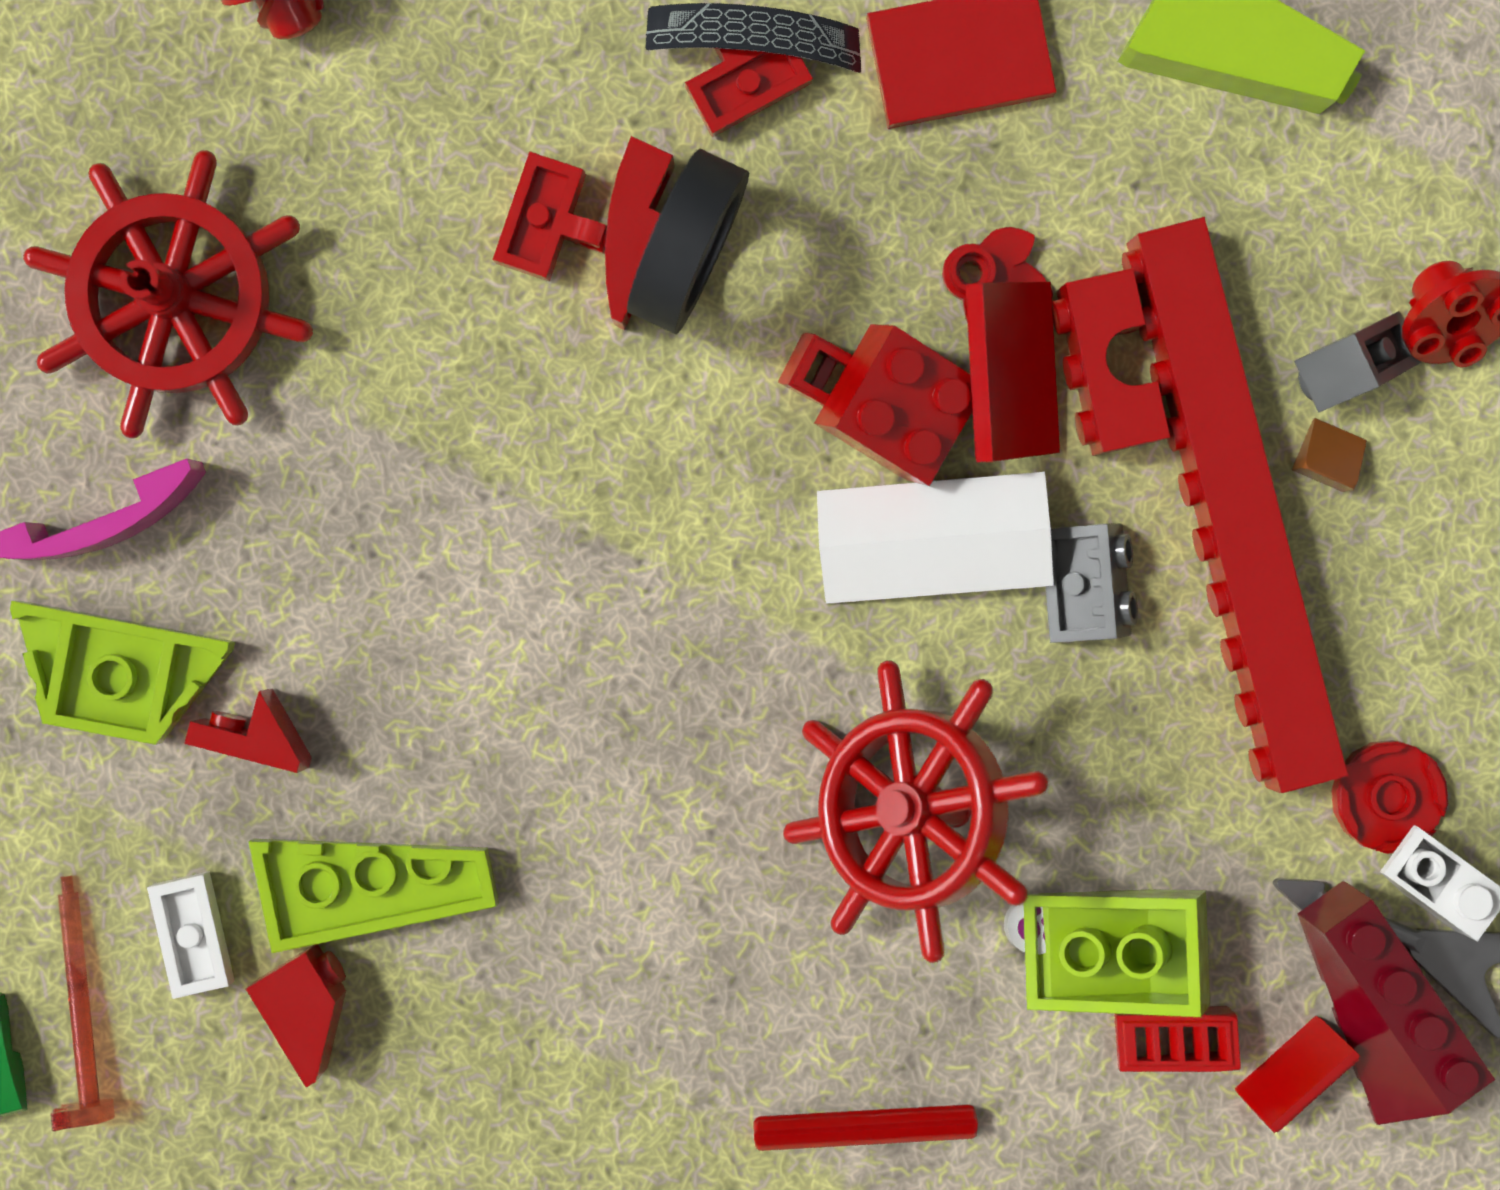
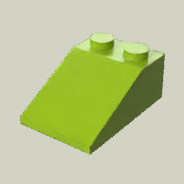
[1023,889,1210,1017]

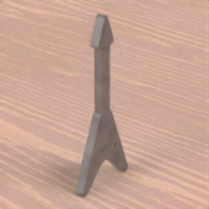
[1273,878,1500,1038]

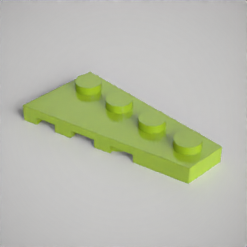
[248,838,499,953]

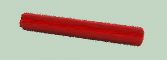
[753,1104,978,1151]

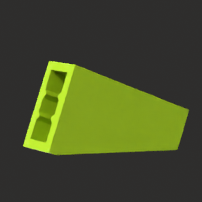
[1117,0,1365,114]

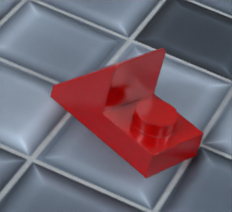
[184,688,312,773]

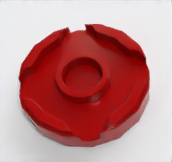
[1331,740,1449,854]

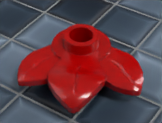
[942,227,1053,321]

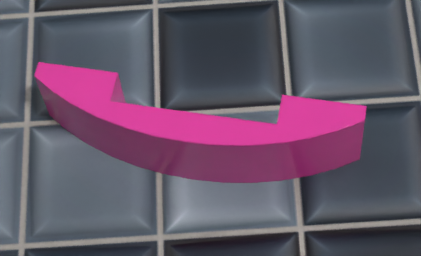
[0,458,206,560]

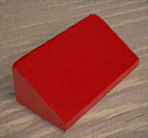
[1235,1016,1360,1134]

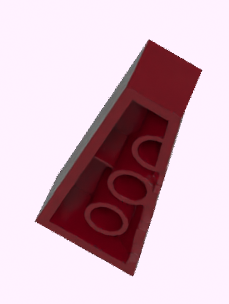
[1297,880,1495,1125]

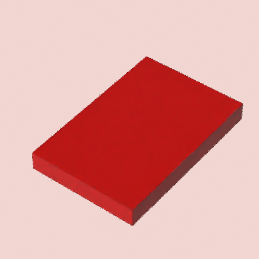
[866,0,1056,129]
[965,282,1060,462]

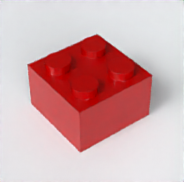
[814,324,973,486]

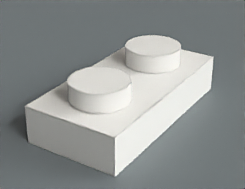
[147,871,235,999]

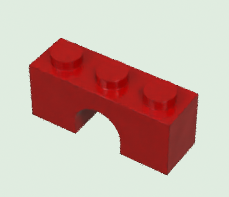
[1052,268,1170,456]

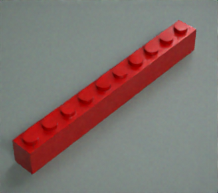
[1122,216,1348,793]

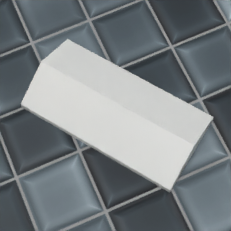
[817,472,1054,604]

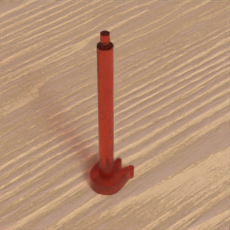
[50,875,115,1131]

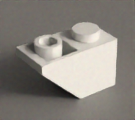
[1380,825,1500,942]

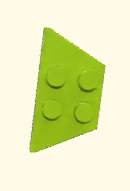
[10,601,235,745]

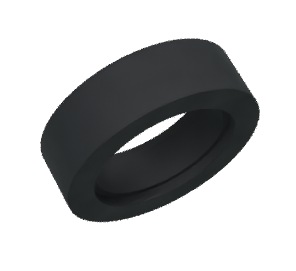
[627,148,749,334]

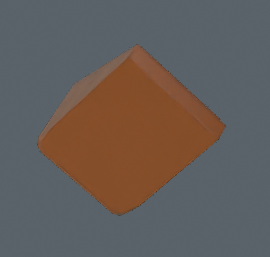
[1291,418,1367,492]

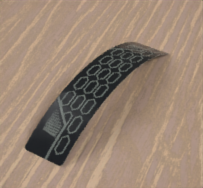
[645,3,861,73]

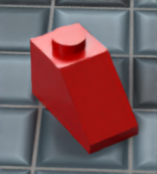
[246,944,346,1088]

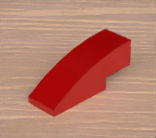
[605,136,675,330]

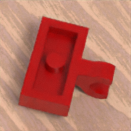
[685,48,813,138]
[492,151,607,282]

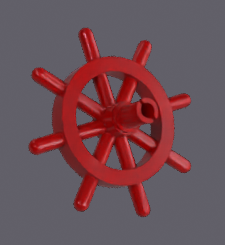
[23,150,313,439]
[783,660,1049,963]

